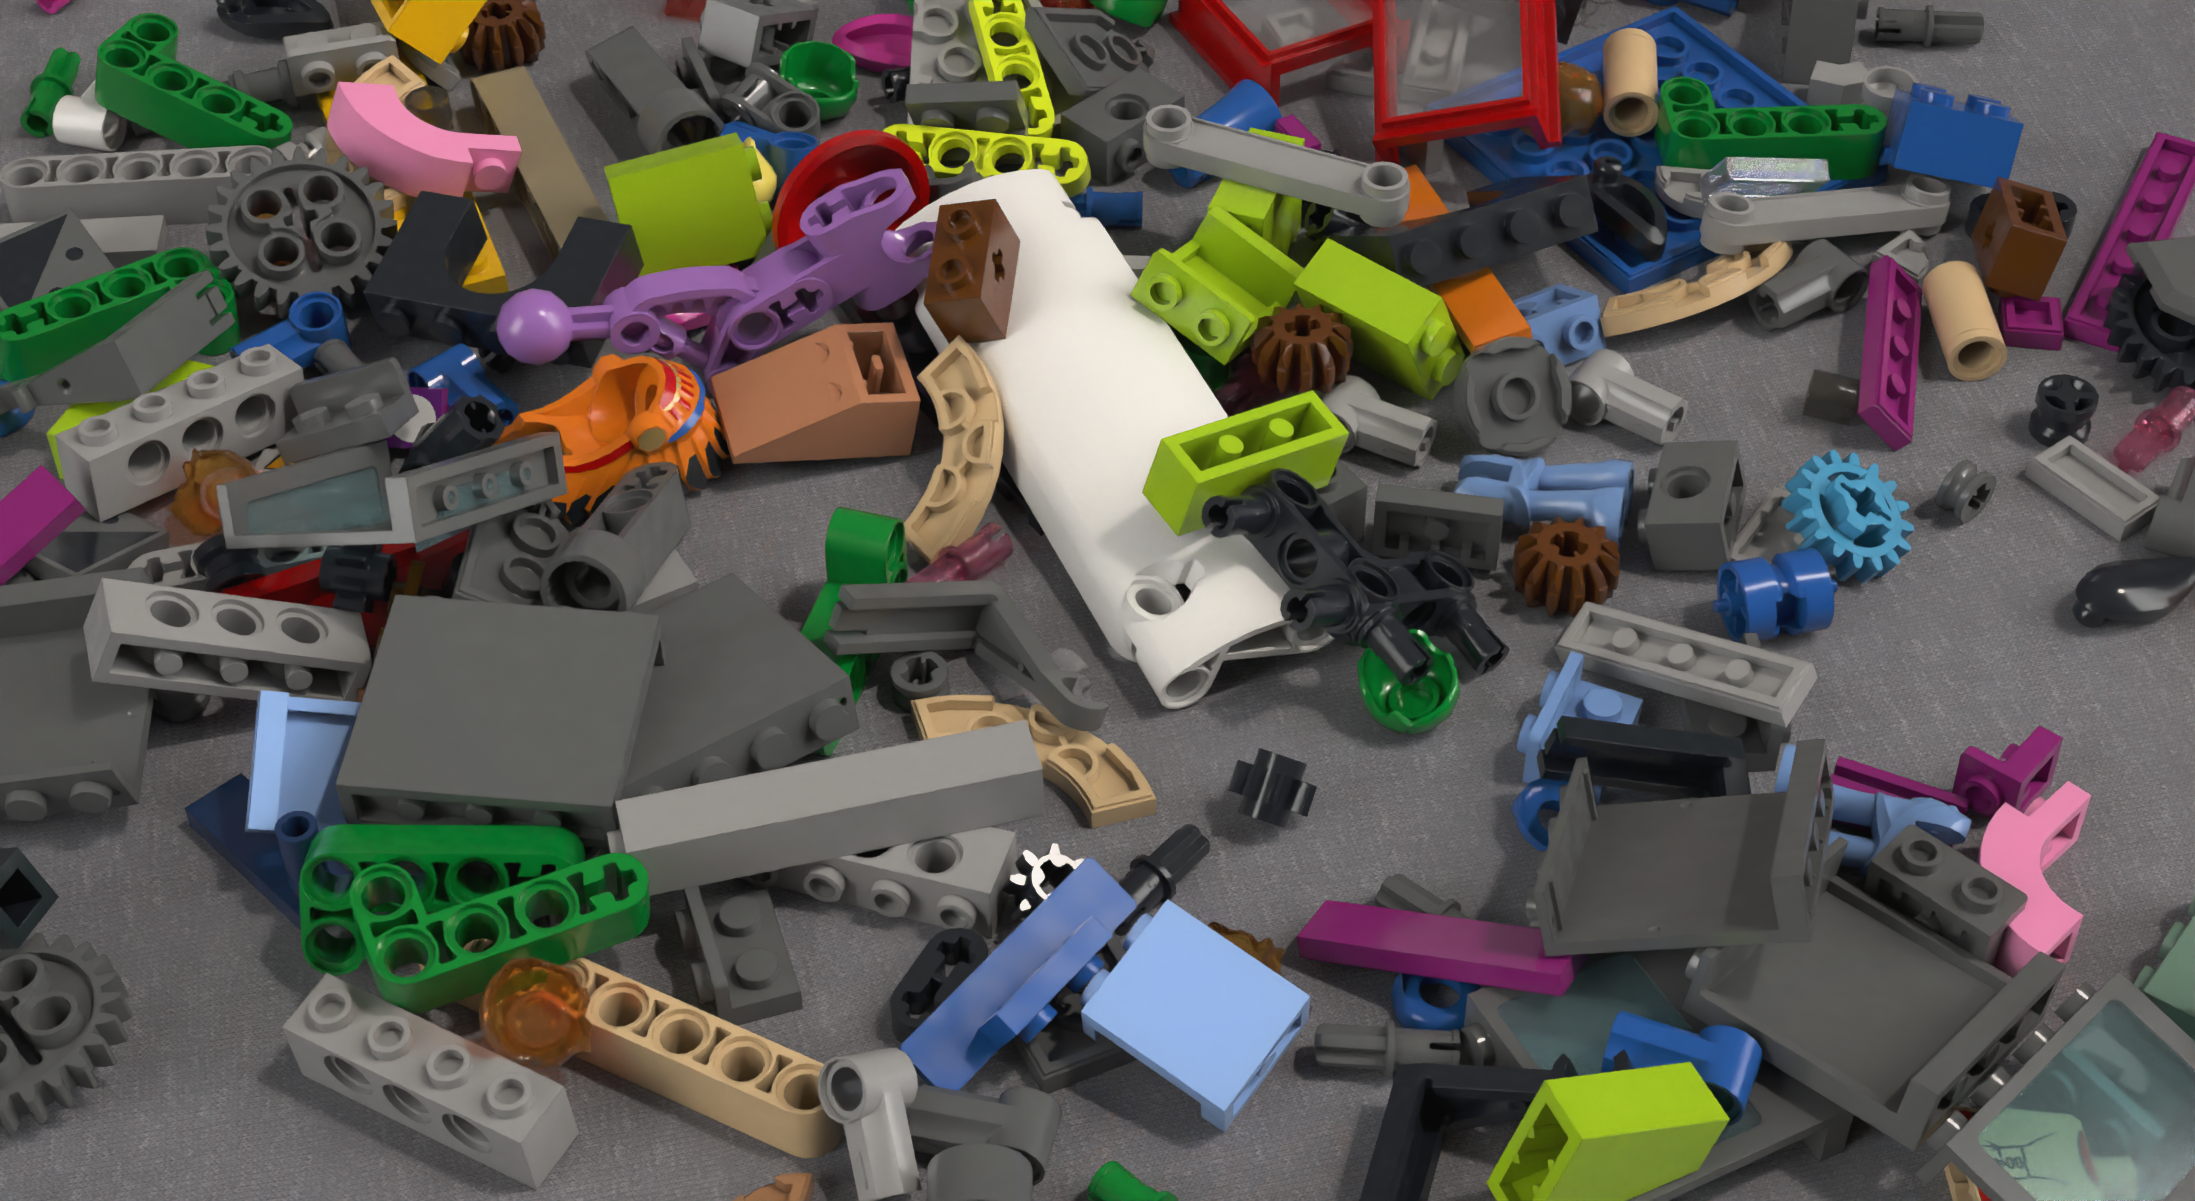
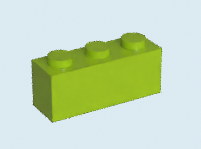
[1142,390,1350,537]

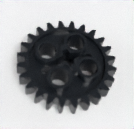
[2103,266,2195,403]

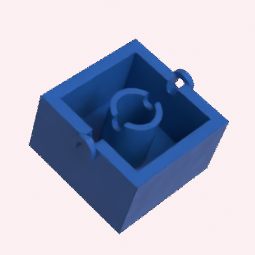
[1879,82,2024,188]

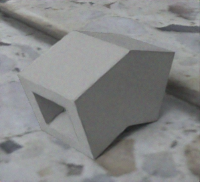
[1806,60,1868,106]

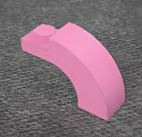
[327,82,522,198]
[1976,781,2091,978]

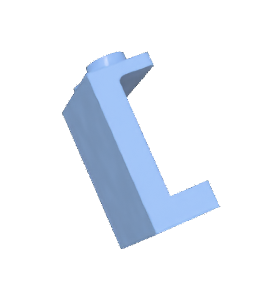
[245,690,361,834]
[1079,899,1310,1133]

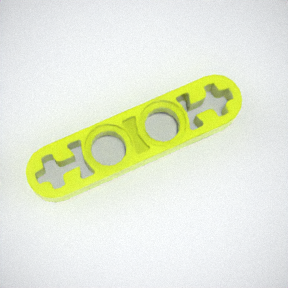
[968,0,1055,138]
[883,124,1091,197]

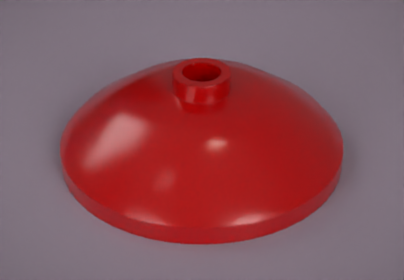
[772,130,930,250]

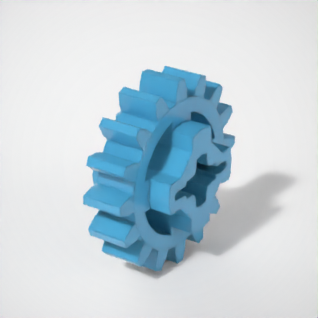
[1781,450,1914,584]

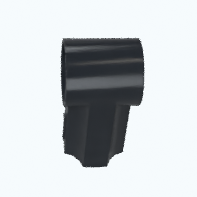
[398,394,505,474]

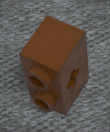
[1971,177,2068,301]
[923,199,1020,344]

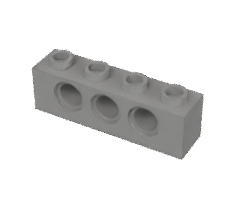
[55,343,304,522]
[83,578,373,702]
[738,827,1018,938]
[282,973,579,1190]

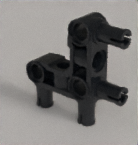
[1201,468,1510,686]

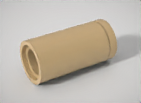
[1602,28,1659,137]
[1922,261,2007,381]

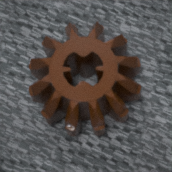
[459,0,546,72]
[1251,302,1353,396]
[1512,514,1620,618]

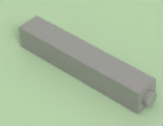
[606,720,1044,896]

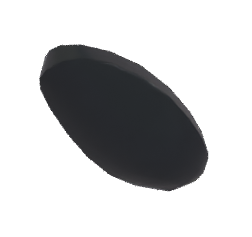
[216,0,334,38]
[1587,156,1668,262]
[2072,557,2195,628]

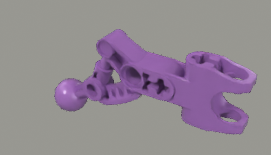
[496,168,937,394]

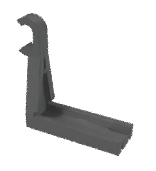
[0,270,235,415]
[823,580,1110,731]

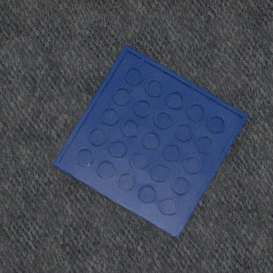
[1423,6,1888,294]

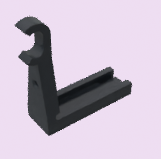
[1536,715,1751,798]
[1359,1049,1635,1201]

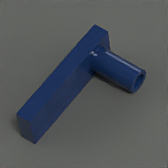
[185,773,350,930]

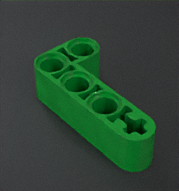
[95,13,293,150]
[1655,76,1887,184]
[0,247,241,382]
[800,507,908,756]
[299,824,586,976]
[349,852,650,1014]

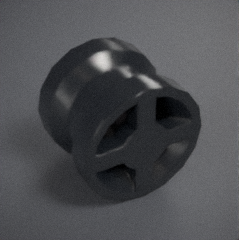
[2028,374,2099,447]
[192,533,268,593]

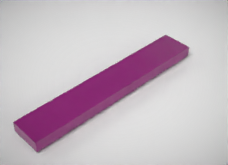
[2063,132,2195,353]

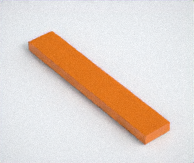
[1403,164,1533,353]

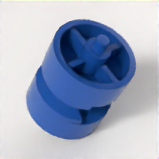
[1712,548,1838,643]

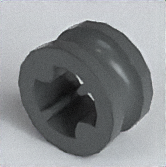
[1936,459,1996,523]
[890,651,950,713]

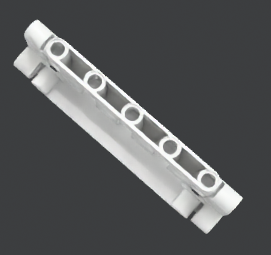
[895,169,1335,709]

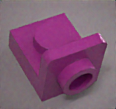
[1952,725,2063,819]

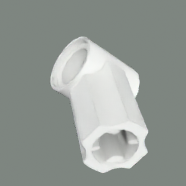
[53,80,127,152]

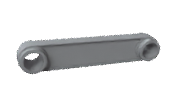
[1143,104,1411,228]
[1699,174,1951,255]

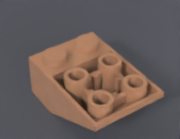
[710,322,921,464]

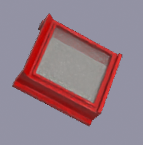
[1169,0,1412,108]
[1372,0,1562,165]

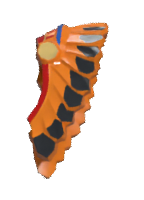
[492,354,730,525]

